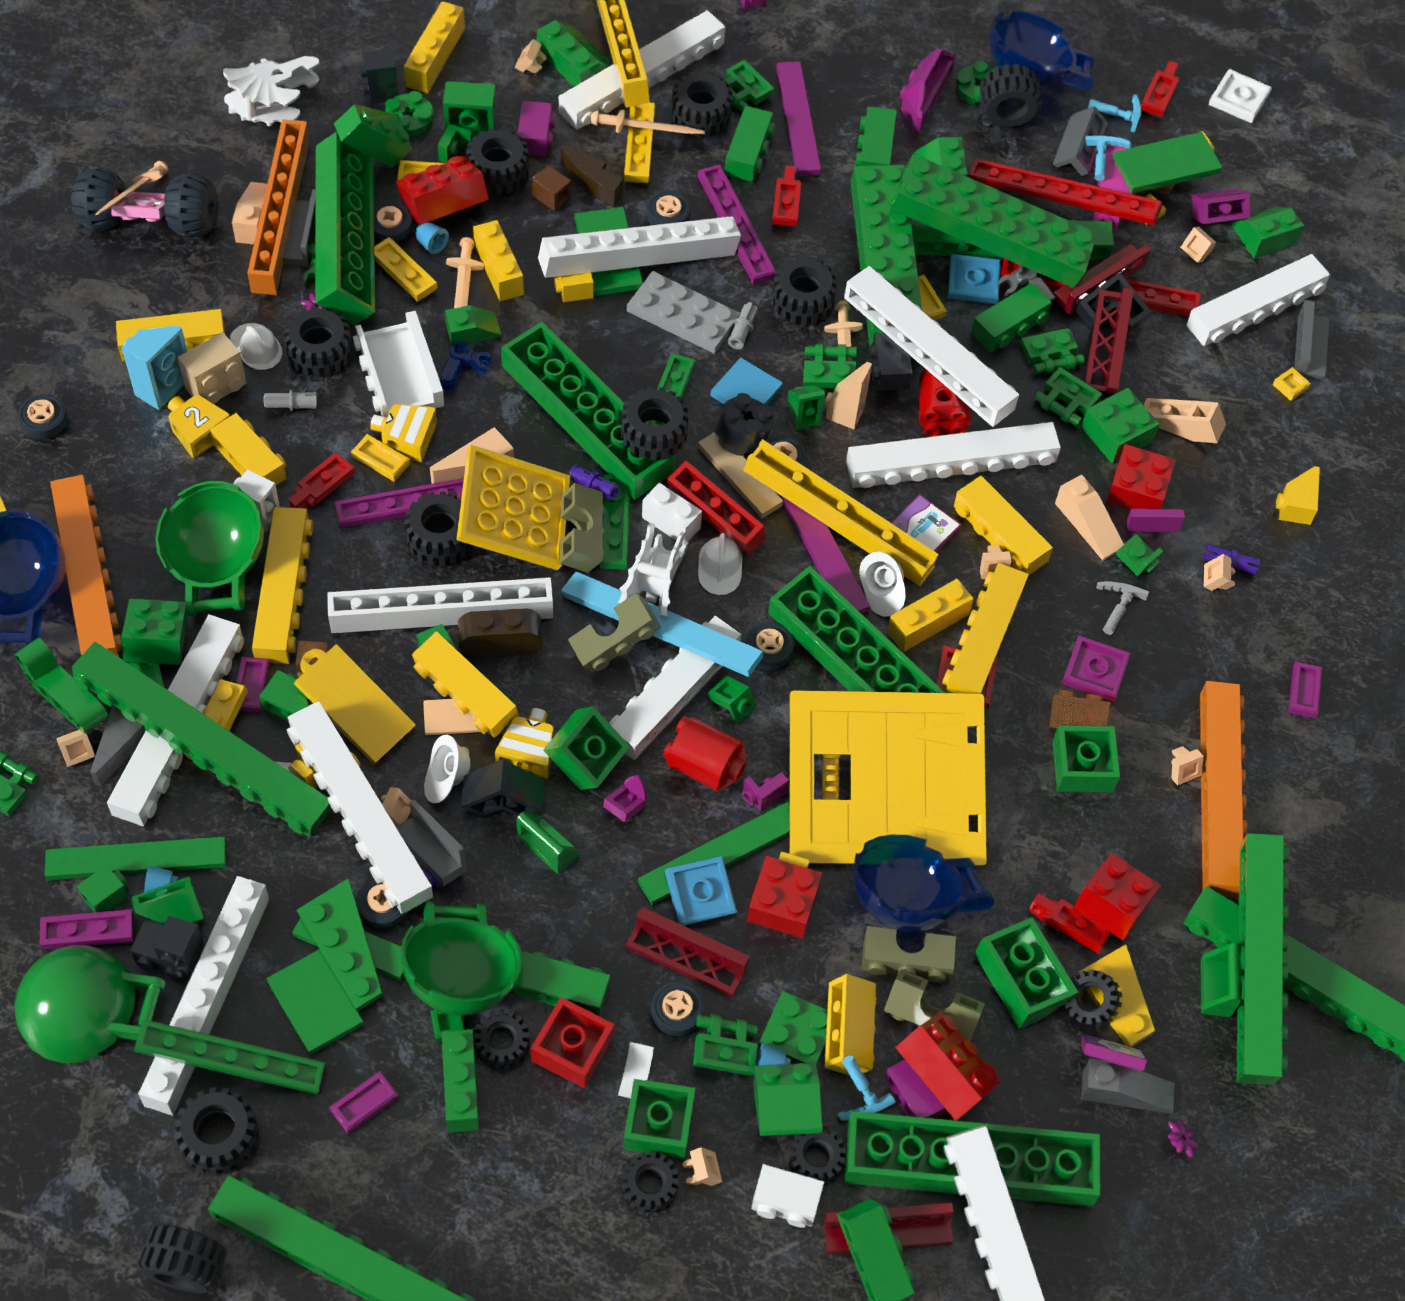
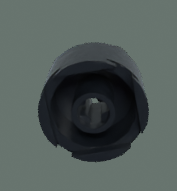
[715,393,774,456]

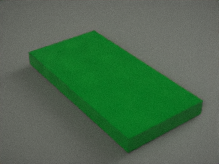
[1112,132,1222,194]
[575,207,643,296]

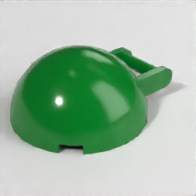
[155,481,264,616]
[401,901,522,1016]
[14,945,166,1063]

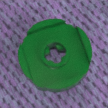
[956,61,994,105]
[385,91,434,137]

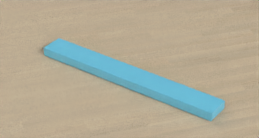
[561,572,763,677]

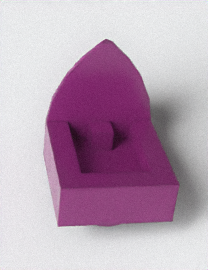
[603,775,646,822]

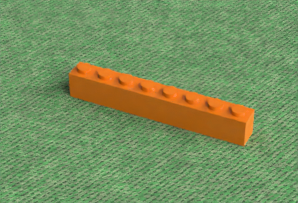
[247,119,310,295]
[50,475,122,658]
[1200,681,1247,899]

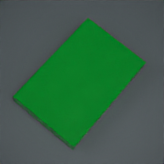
[266,949,364,1055]

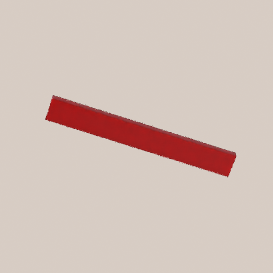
[967,159,1162,225]
[1000,258,1201,316]

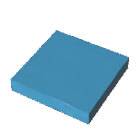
[947,254,1001,304]
[710,358,783,405]
[665,856,737,926]

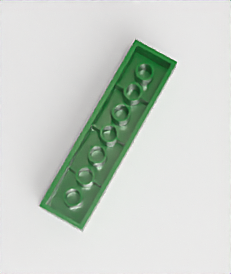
[315,132,375,326]
[890,154,1097,288]
[851,165,922,358]
[501,322,676,500]
[768,566,945,693]
[1236,833,1289,1085]
[844,1111,1100,1207]

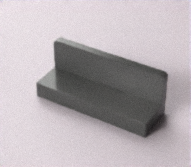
[1053,106,1108,176]
[283,189,316,267]
[1294,300,1329,379]
[396,800,468,886]

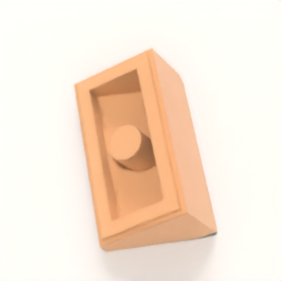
[424,699,480,735]

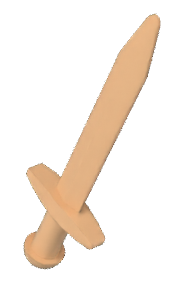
[590,110,705,134]
[96,161,168,215]
[446,237,484,308]
[825,300,863,361]

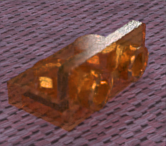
[1048,690,1110,729]

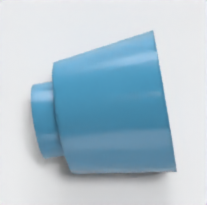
[416,222,449,254]
[144,866,178,892]
[755,1043,791,1066]

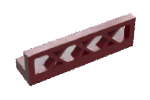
[1054,244,1151,314]
[1085,288,1133,395]
[626,907,750,997]
[823,1203,953,1255]

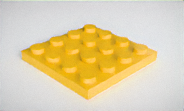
[457,444,570,570]

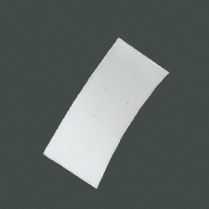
[618,1042,654,1098]

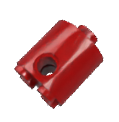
[919,369,972,437]
[663,716,747,792]

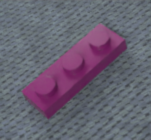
[40,909,134,950]

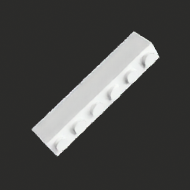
[1186,254,1330,347]
[609,616,741,760]
[944,1126,1044,1301]

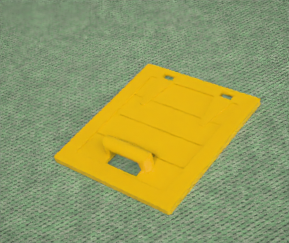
[790,691,986,866]

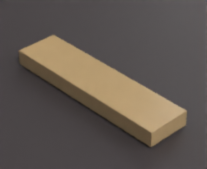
[698,432,783,519]

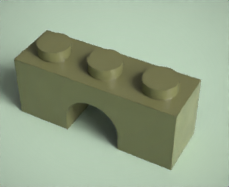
[560,483,604,573]
[568,593,661,672]
[862,926,956,983]
[884,969,985,1041]

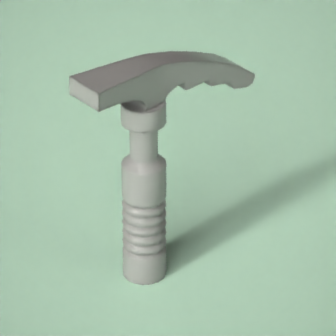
[1096,581,1149,635]

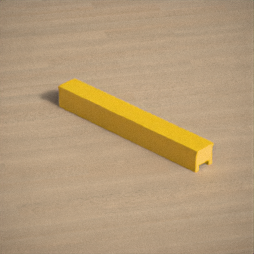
[743,439,939,586]

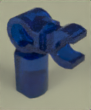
[438,342,492,390]

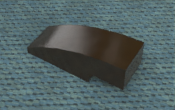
[561,144,624,207]

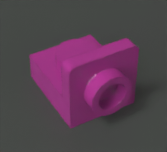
[742,772,789,812]

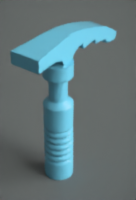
[1088,95,1141,133]
[1086,136,1131,181]
[838,1055,896,1120]

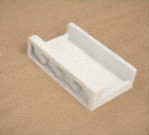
[352,311,444,417]

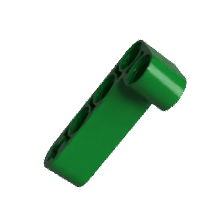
[14,637,108,734]

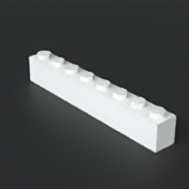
[559,10,725,130]
[538,216,741,278]
[844,266,1019,427]
[846,422,1061,488]
[328,578,553,633]
[107,615,244,827]
[287,701,433,914]
[138,876,269,1116]

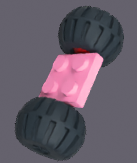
[71,168,219,238]

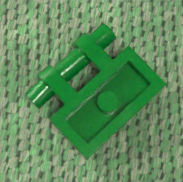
[724,60,774,112]
[1020,328,1084,375]
[803,344,857,388]
[1034,367,1102,427]
[0,751,39,817]
[693,1014,758,1076]

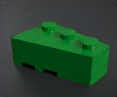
[334,104,412,168]

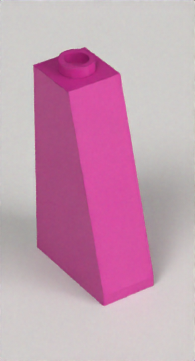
[1093,145,1136,232]

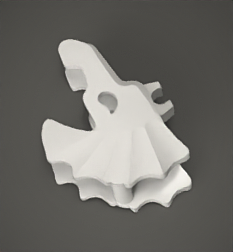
[223,56,319,126]
[618,523,689,617]

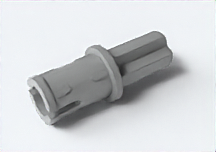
[728,302,758,349]
[264,390,317,411]

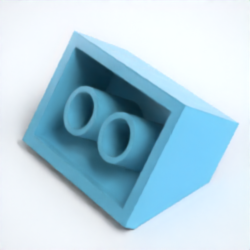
[121,326,187,410]

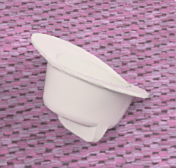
[230,323,282,370]
[698,533,742,596]
[859,552,906,617]
[424,735,470,803]

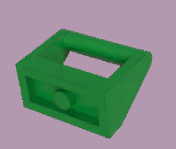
[516,812,579,874]
[1201,943,1241,1017]

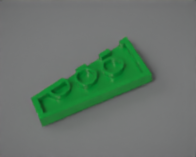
[297,879,383,1012]

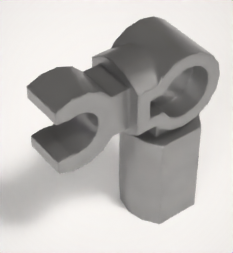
[997,265,1056,302]

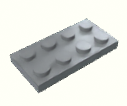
[627,271,740,354]

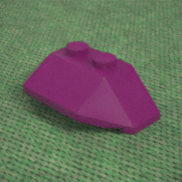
[900,48,956,135]

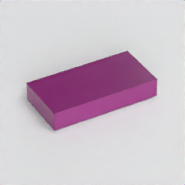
[1126,509,1185,532]
[236,657,271,713]
[1288,661,1322,719]
[329,1071,399,1134]

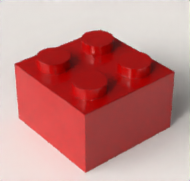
[1106,444,1176,510]
[1074,853,1161,940]
[747,856,822,938]
[531,997,615,1089]

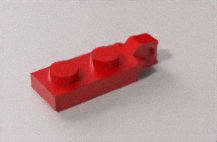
[1140,61,1179,117]
[772,166,801,227]
[288,452,356,509]
[1029,893,1111,954]

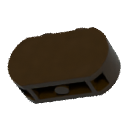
[458,608,543,658]

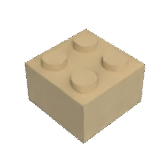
[177,332,247,404]

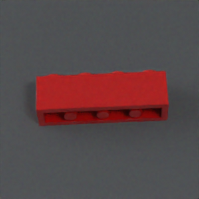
[668,460,767,556]

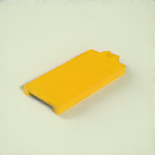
[294,644,416,765]

